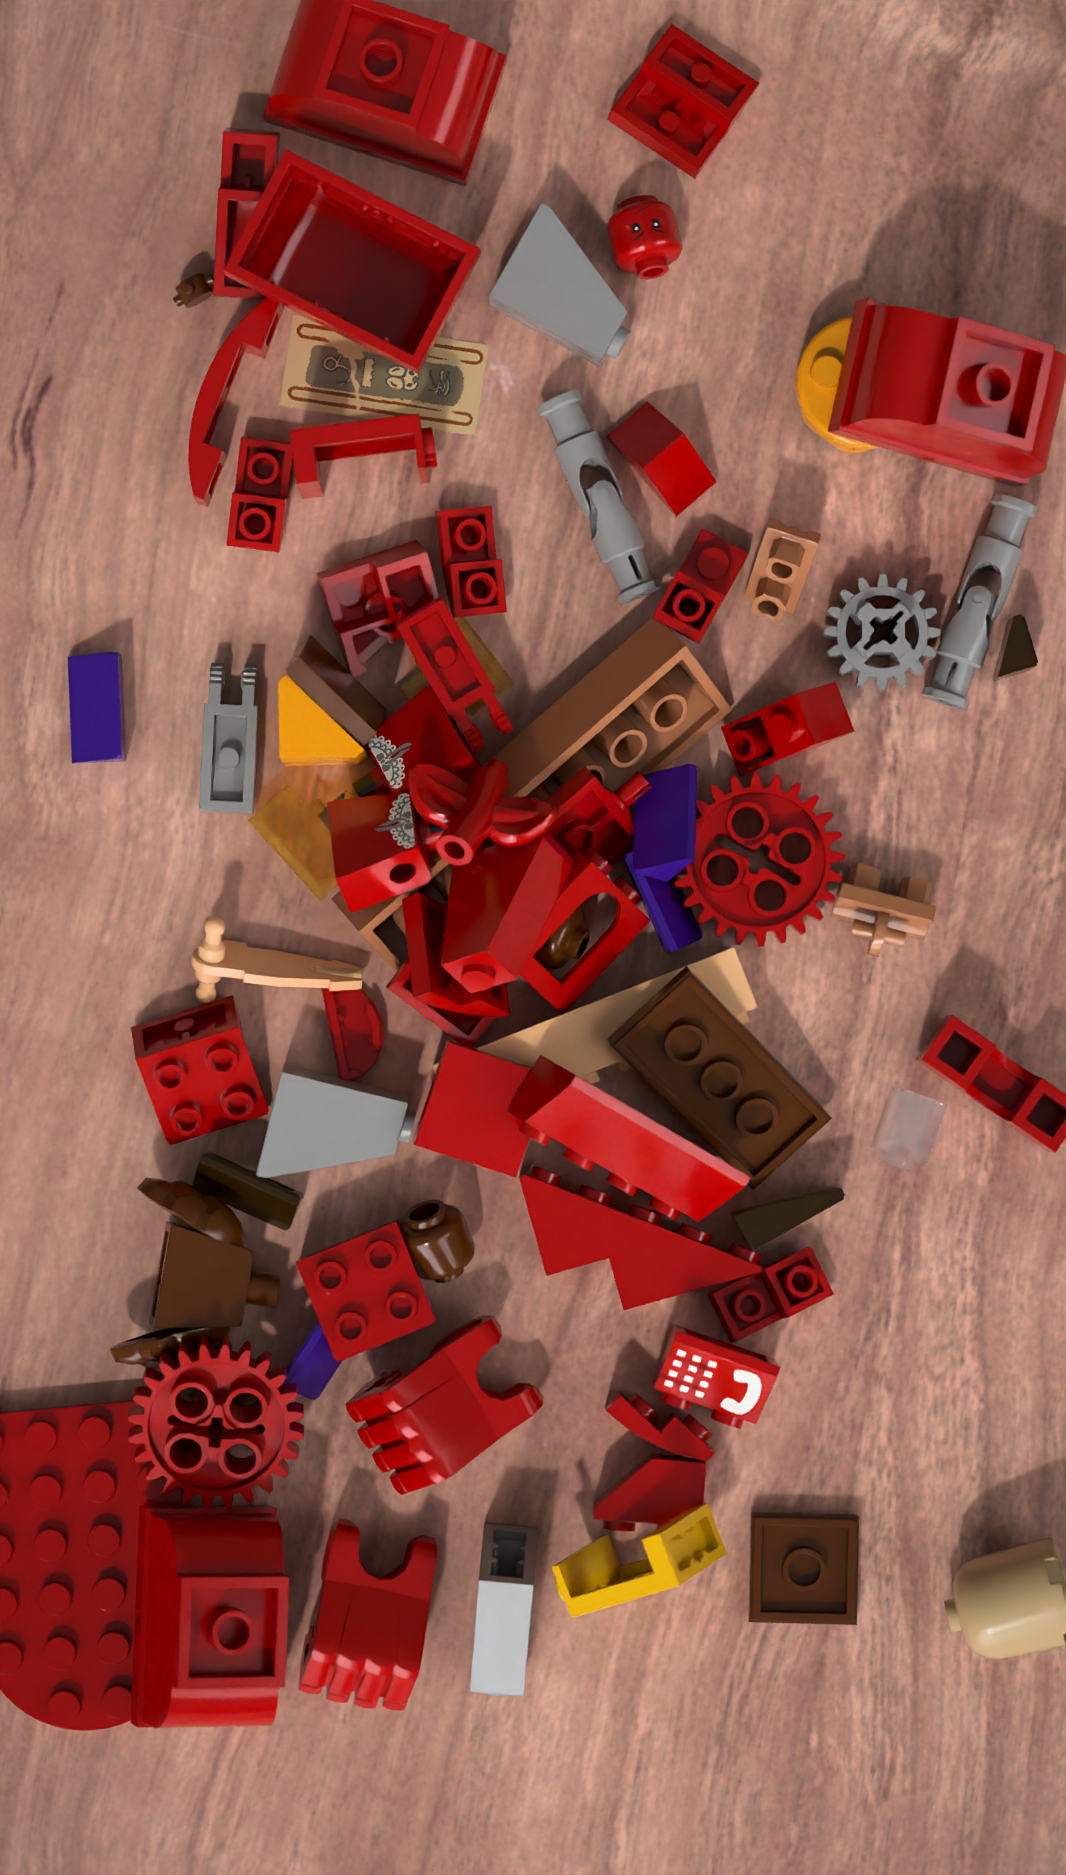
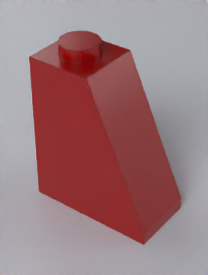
[440,831,574,993]

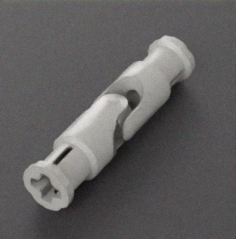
[536,390,663,605]
[921,493,1038,711]

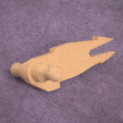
[191,916,363,1004]

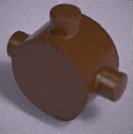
[173,273,214,308]

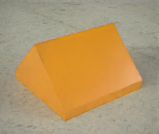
[278,674,369,766]

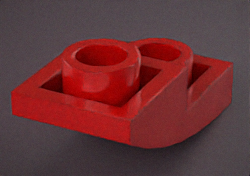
[226,436,293,553]
[435,506,507,618]
[707,1246,834,1343]
[605,1391,715,1461]

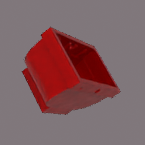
[263,0,507,187]
[223,149,481,374]
[828,298,1066,487]
[131,1505,289,1728]

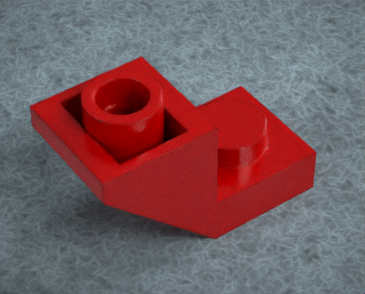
[652,528,749,644]

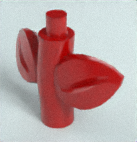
[408,759,558,865]

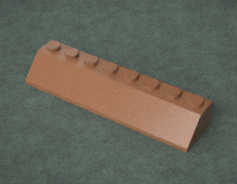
[331,618,733,973]

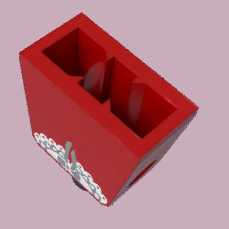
[352,685,482,797]
[327,791,445,912]

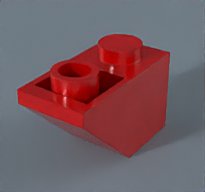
[721,682,855,777]
[592,1453,707,1531]

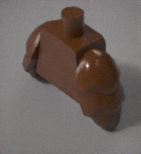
[110,1177,280,1369]

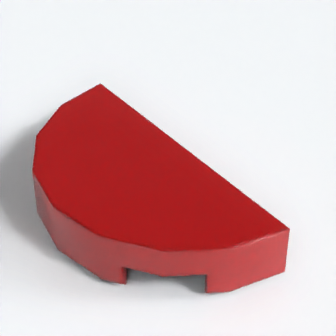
[321,988,384,1082]

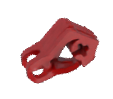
[345,1315,544,1495]
[298,1518,437,1711]

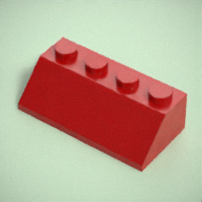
[508,1055,751,1222]

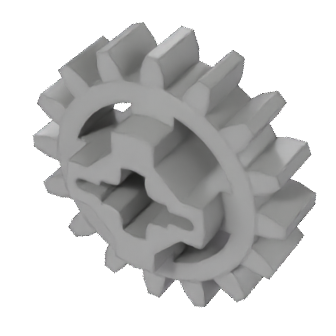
[823,574,941,692]

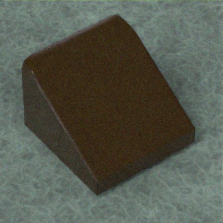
[993,614,1038,681]

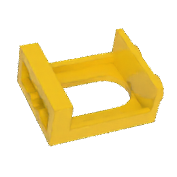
[552,1503,727,1618]

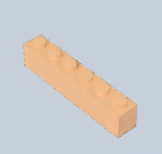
[432,947,758,1084]

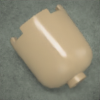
[944,1537,1066,1659]

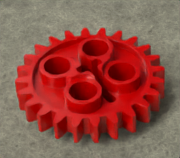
[674,772,846,947]
[128,1336,304,1510]

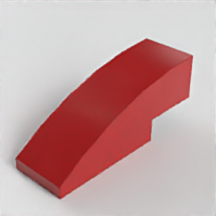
[213,128,280,300]

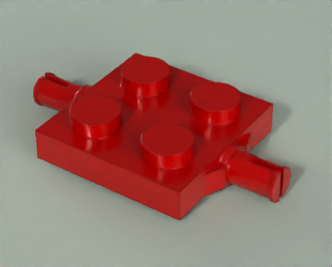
[544,766,652,867]

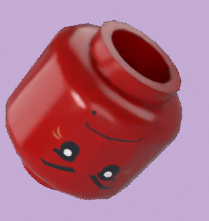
[607,195,683,280]

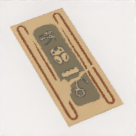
[278,315,489,436]

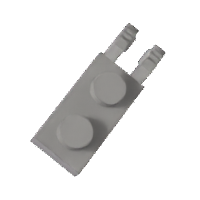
[199,662,259,814]

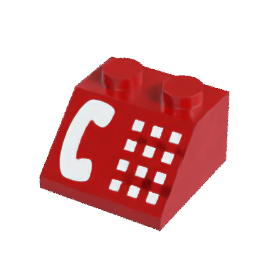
[652,1324,780,1429]

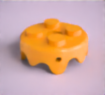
[794,316,880,454]

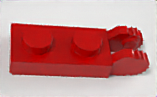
[395,597,514,752]

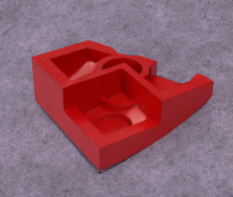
[316,540,439,677]

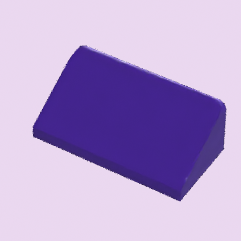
[68,652,126,764]
[633,764,697,882]
[623,851,702,954]
[282,1320,343,1400]

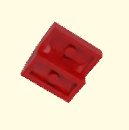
[607,24,759,179]
[402,892,510,1018]

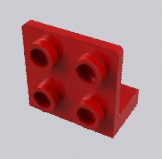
[131,995,269,1145]
[296,1219,435,1361]

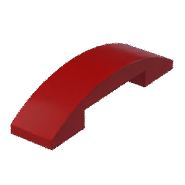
[188,298,284,507]

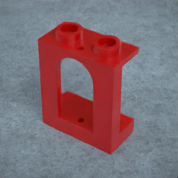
[289,413,438,499]
[519,840,651,1014]

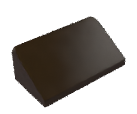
[192,1152,304,1230]

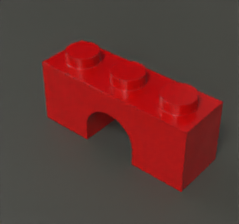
[916,1015,1066,1153]

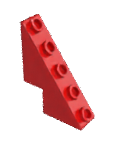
[519,1165,763,1310]

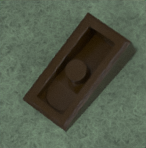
[730,1187,845,1249]

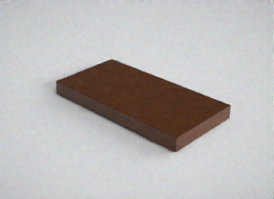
[607,966,832,1190]

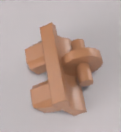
[743,517,821,621]
[831,863,937,957]

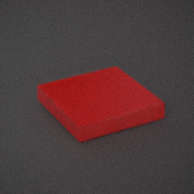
[412,1040,532,1178]

